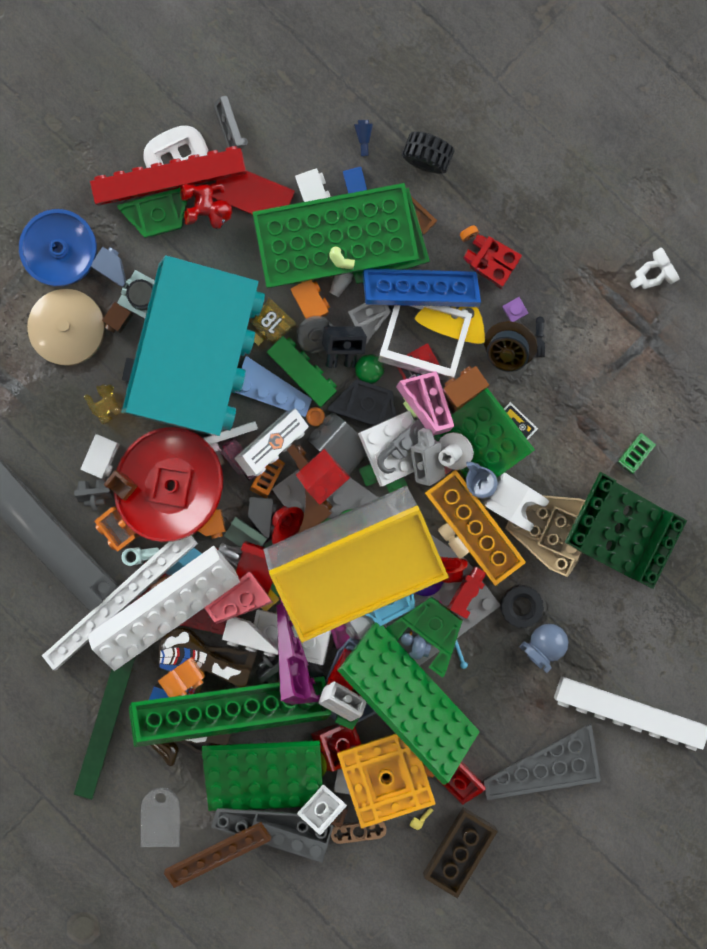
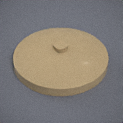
[27,289,105,366]

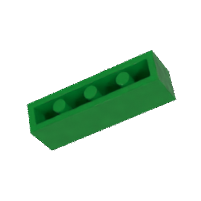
[267,336,337,408]

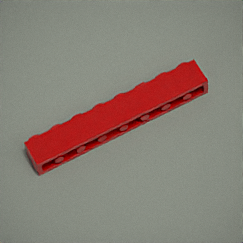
[90,146,247,206]

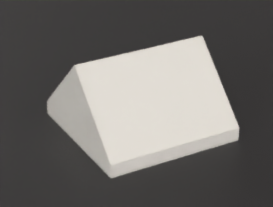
[297,785,347,835]

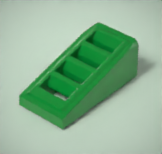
[617,433,656,474]

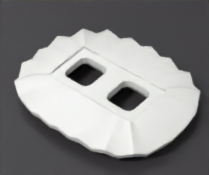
[144,126,208,168]

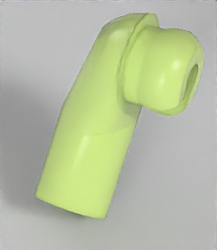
[329,247,355,270]

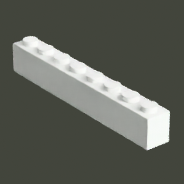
[554,676,707,751]

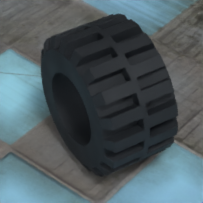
[402,132,455,174]

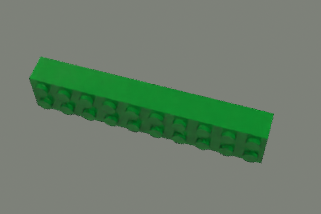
[129,676,331,747]

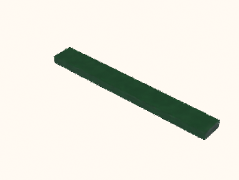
[74,656,136,800]

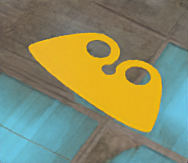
[415,306,485,344]

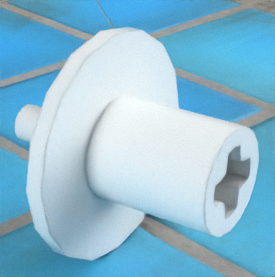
[438,432,473,470]

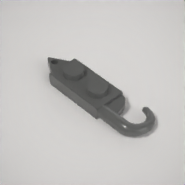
[377,418,425,474]

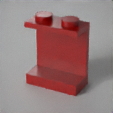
[236,541,282,594]

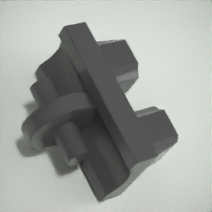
[74,479,113,511]
[256,654,279,684]

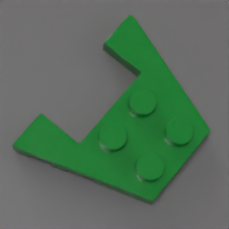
[385,597,463,678]

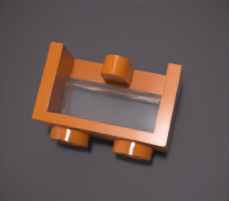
[94,506,140,552]

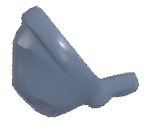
[466,462,498,499]

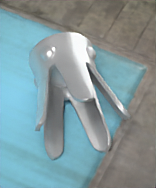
[215,543,242,567]

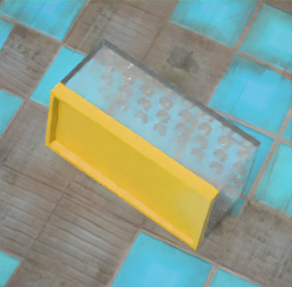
[263,486,449,643]

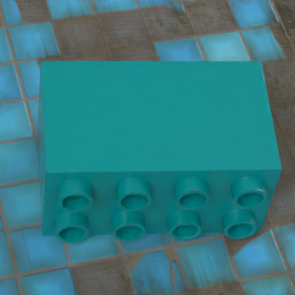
[121,255,265,436]

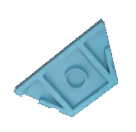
[366,593,415,626]

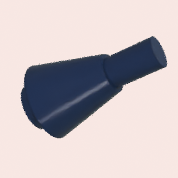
[354,120,373,156]

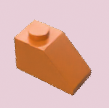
[199,509,226,539]

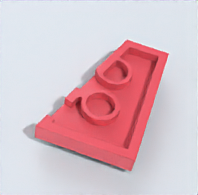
[204,572,273,624]

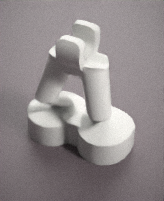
[630,248,680,289]

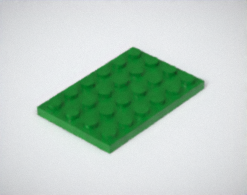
[202,741,323,811]

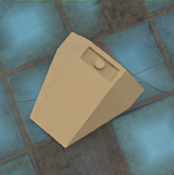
[505,495,585,577]

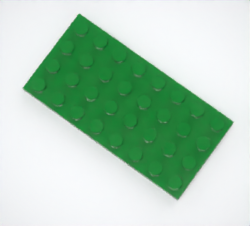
[253,183,419,289]
[337,622,480,785]

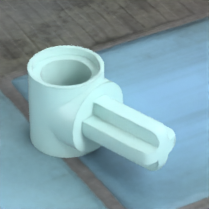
[122,547,159,566]

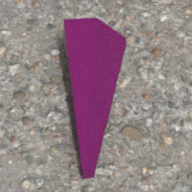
[277,603,320,705]

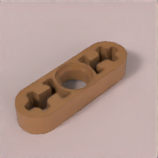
[331,822,386,844]

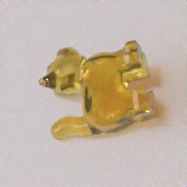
[83,384,122,425]

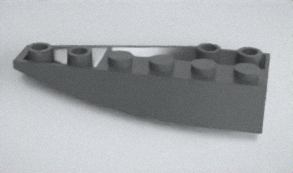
[212,808,334,862]

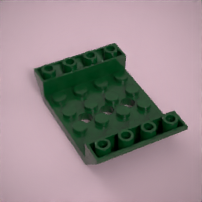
[565,472,687,589]

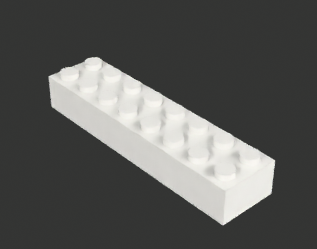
[87,546,240,671]

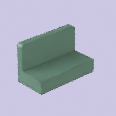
[224,517,268,547]

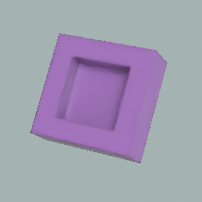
[502,297,528,322]

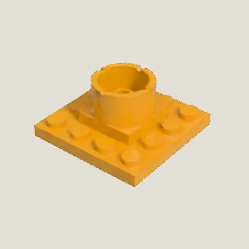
[337,734,436,829]

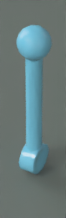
[455,640,468,669]

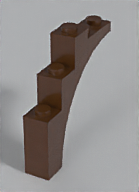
[280,444,333,564]

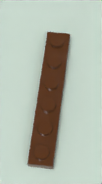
[164,822,271,888]

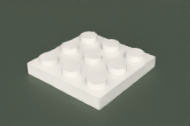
[358,411,414,486]

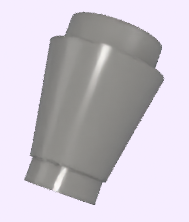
[329,273,353,297]

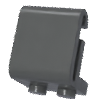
[307,412,367,475]

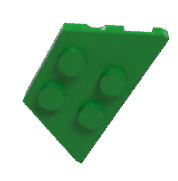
[117,188,187,239]

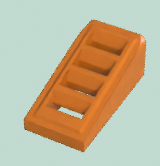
[250,459,285,499]

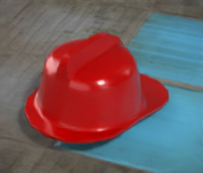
[272,506,304,550]
[440,556,468,583]

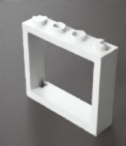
[378,305,472,381]

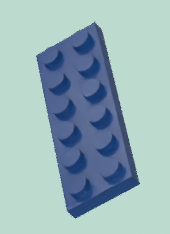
[363,269,481,307]

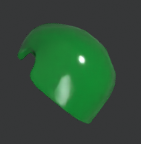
[355,354,385,384]

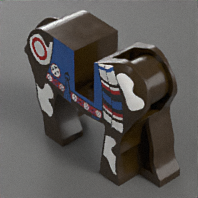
[149,628,258,766]

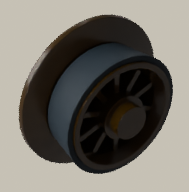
[484,321,538,372]

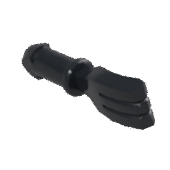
[535,316,545,357]

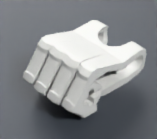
[479,472,549,532]

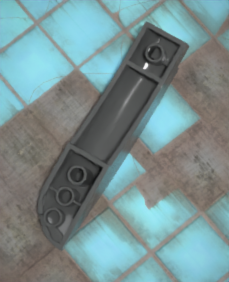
[0,459,118,611]

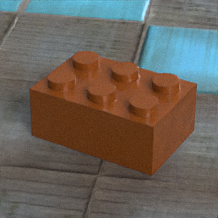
[443,366,489,413]

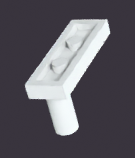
[203,421,258,465]

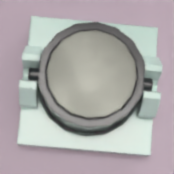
[117,270,154,318]

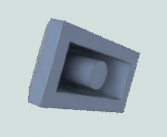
[91,247,126,288]

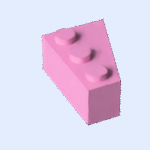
[396,371,454,436]

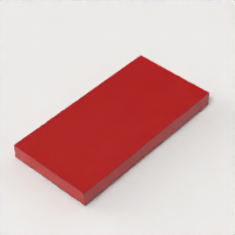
[212,170,295,215]

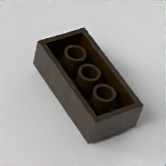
[423,807,498,899]

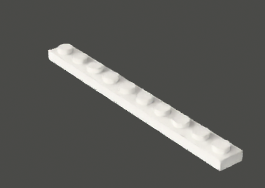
[42,536,198,670]

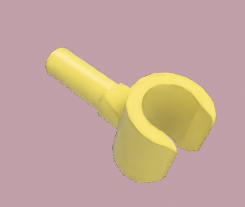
[410,807,434,830]

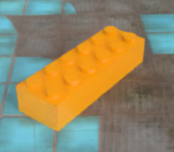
[424,470,526,586]

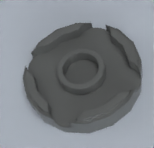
[297,316,333,353]

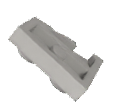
[348,303,391,344]

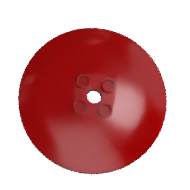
[114,427,223,542]

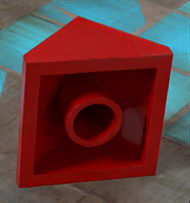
[436,761,486,805]

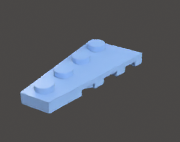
[235,356,312,417]

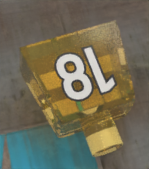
[252,298,297,346]

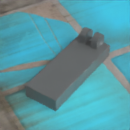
[214,96,248,149]

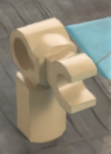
[438,523,469,559]

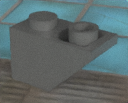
[248,497,277,538]

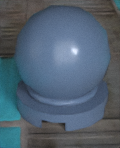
[519,624,569,673]

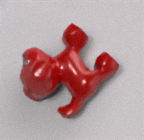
[180,183,232,229]

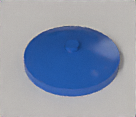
[19,209,97,287]

